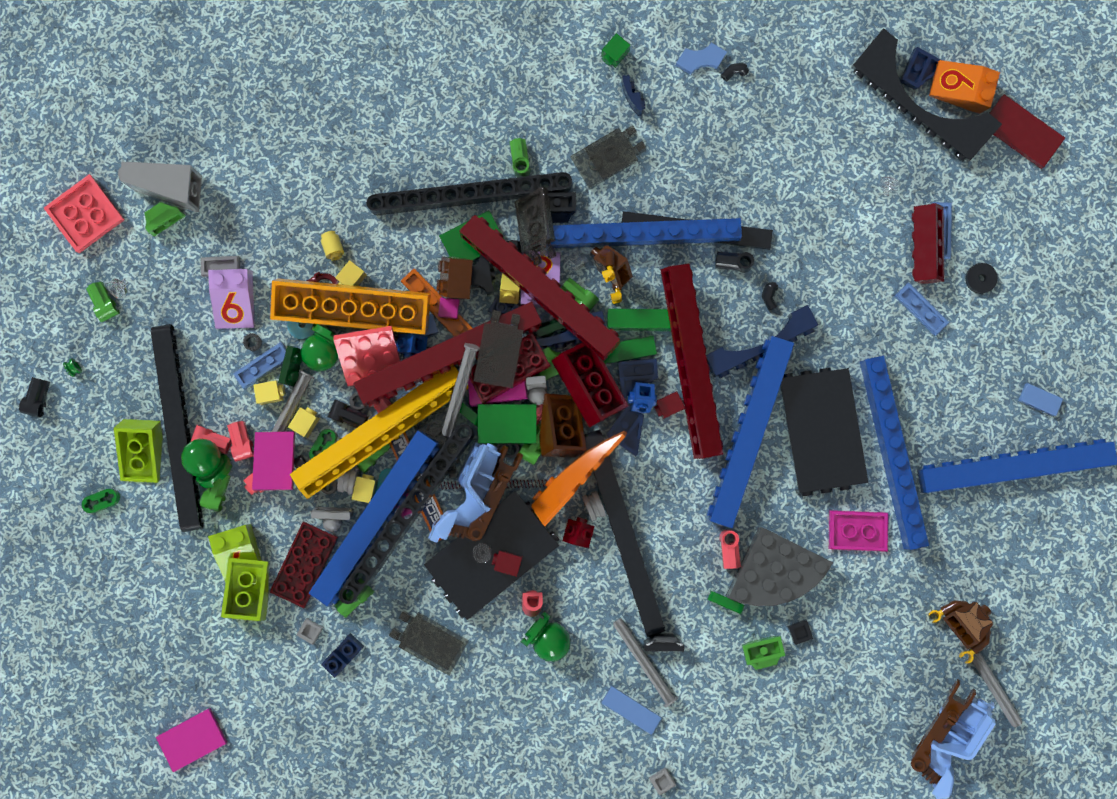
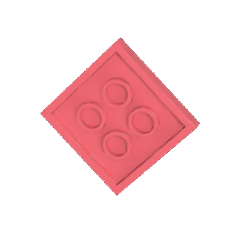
[44,174,125,254]
[333,326,401,386]

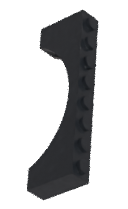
[852,28,1002,162]

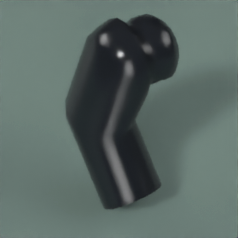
[720,62,749,82]
[762,282,778,311]

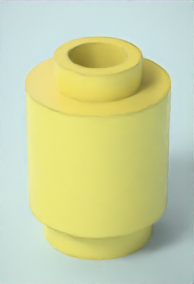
[321,231,344,261]

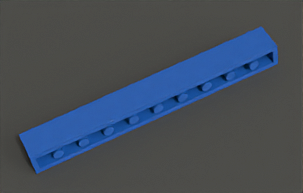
[549,218,742,248]
[707,336,794,528]
[860,355,929,550]
[309,430,440,607]
[917,439,1117,493]

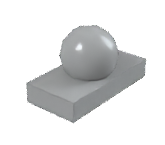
[526,376,547,405]
[311,507,354,532]

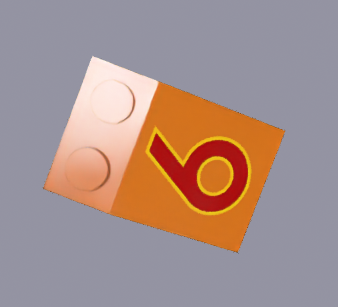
[929,60,1000,114]

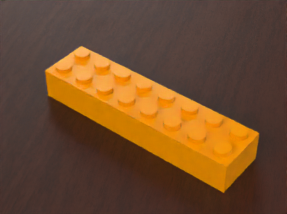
[270,278,431,335]

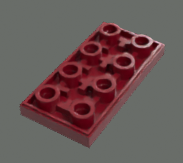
[989,94,1065,169]
[469,333,551,404]
[270,521,339,608]

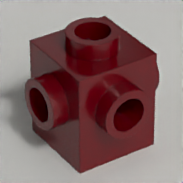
[562,517,595,549]

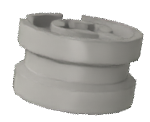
[337,468,360,495]
[582,491,606,522]

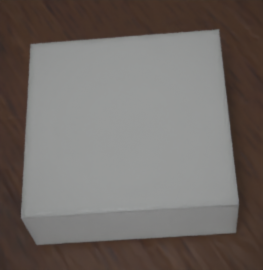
[296,618,324,645]
[649,767,676,796]

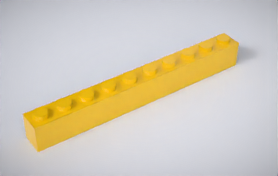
[290,366,469,499]

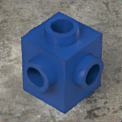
[397,333,428,358]
[628,382,657,413]

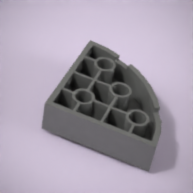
[726,527,833,606]

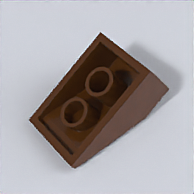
[539,393,587,458]

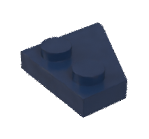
[618,359,658,398]
[606,404,644,457]

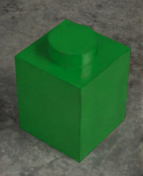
[601,33,631,68]

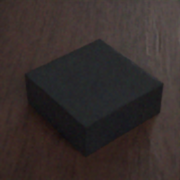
[787,619,813,645]

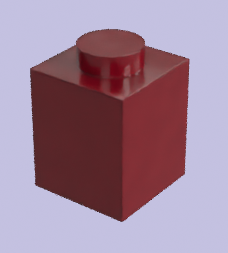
[654,391,685,419]
[491,550,523,577]

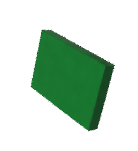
[439,210,505,261]
[478,404,536,444]

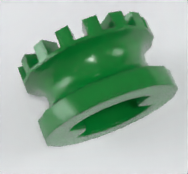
[63,358,82,377]

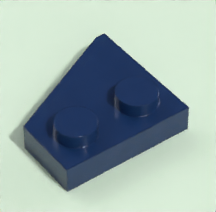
[900,47,941,90]

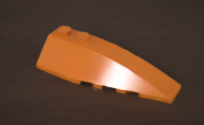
[531,431,627,526]

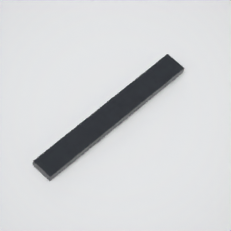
[621,211,773,250]

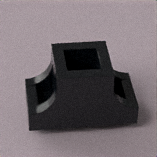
[471,255,496,296]

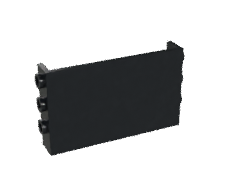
[781,367,869,496]
[424,491,560,620]

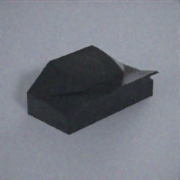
[538,192,576,223]
[643,633,684,652]

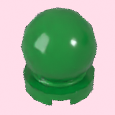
[300,324,339,371]
[181,438,232,488]
[520,611,571,662]

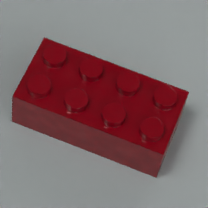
[552,343,629,428]

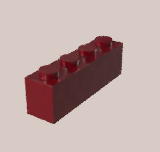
[912,203,944,284]

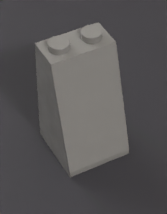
[118,162,202,212]

